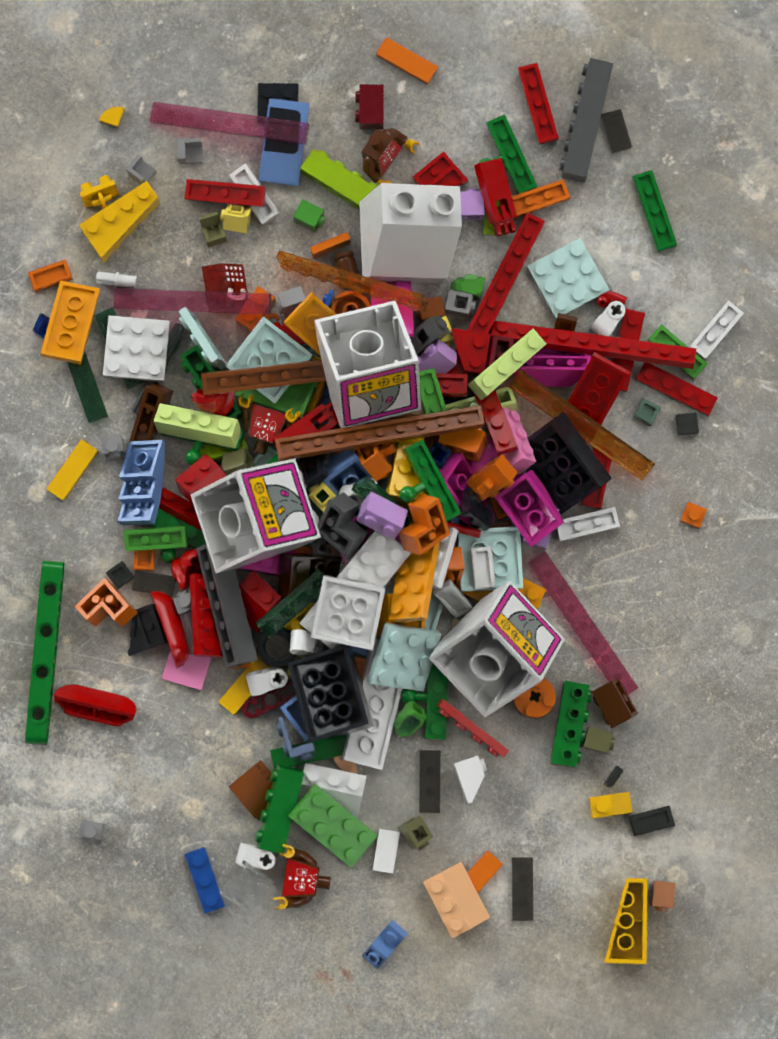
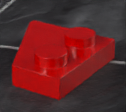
[413,151,469,186]
[451,328,491,375]

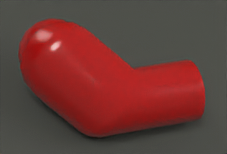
[597,291,627,308]

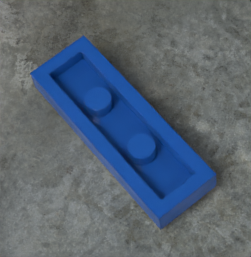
[185,847,225,914]

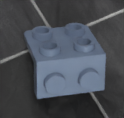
[276,717,316,762]

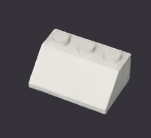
[297,763,367,817]

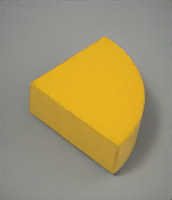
[99,107,125,128]

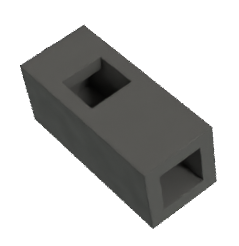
[410,315,450,356]

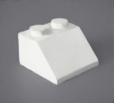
[453,756,487,805]

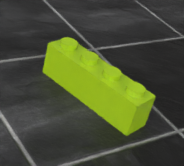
[300,148,378,210]

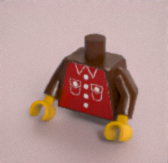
[361,128,420,185]
[238,393,301,455]
[273,844,331,910]

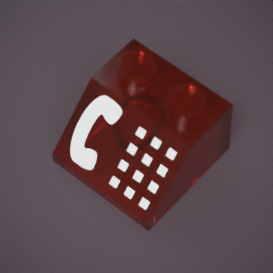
[202,263,249,311]

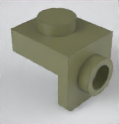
[199,212,227,247]

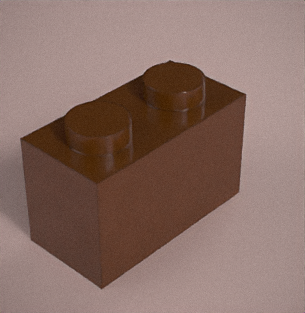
[592,677,638,728]

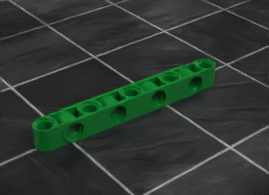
[25,560,65,745]

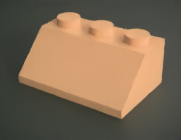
[423,861,491,938]

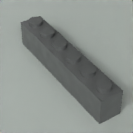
[559,58,613,183]
[196,544,258,669]

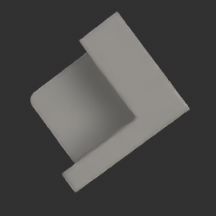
[177,138,203,164]
[126,154,156,185]

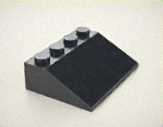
[526,412,612,515]
[287,644,374,743]

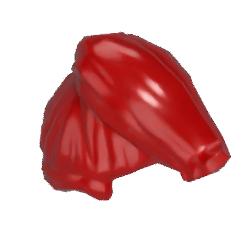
[191,389,236,416]
[171,549,202,590]

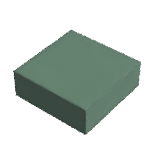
[633,398,661,426]

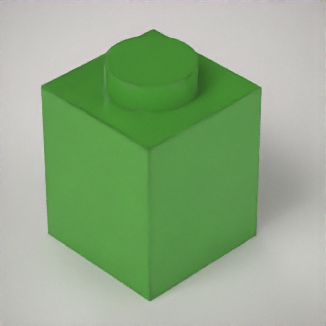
[293,199,326,232]

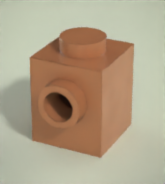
[650,880,675,912]

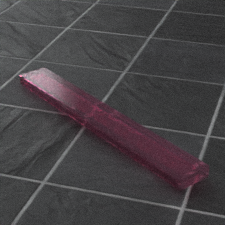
[150,102,310,144]
[113,288,271,315]
[528,551,638,695]

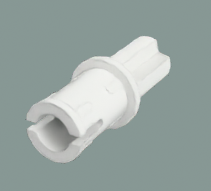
[96,271,137,289]

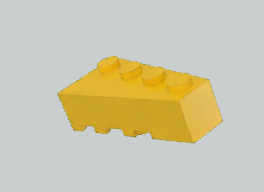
[79,181,160,263]
[384,437,426,509]
[604,878,648,964]

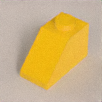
[588,792,633,819]

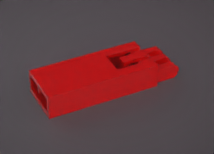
[474,158,517,237]
[272,402,339,446]

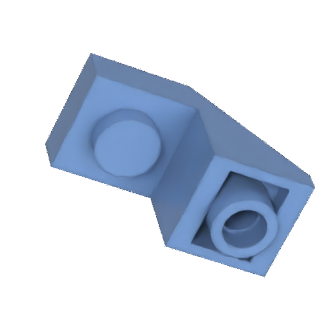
[362,920,408,969]

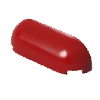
[150,591,191,669]
[54,684,136,727]

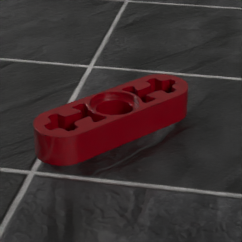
[242,681,296,718]

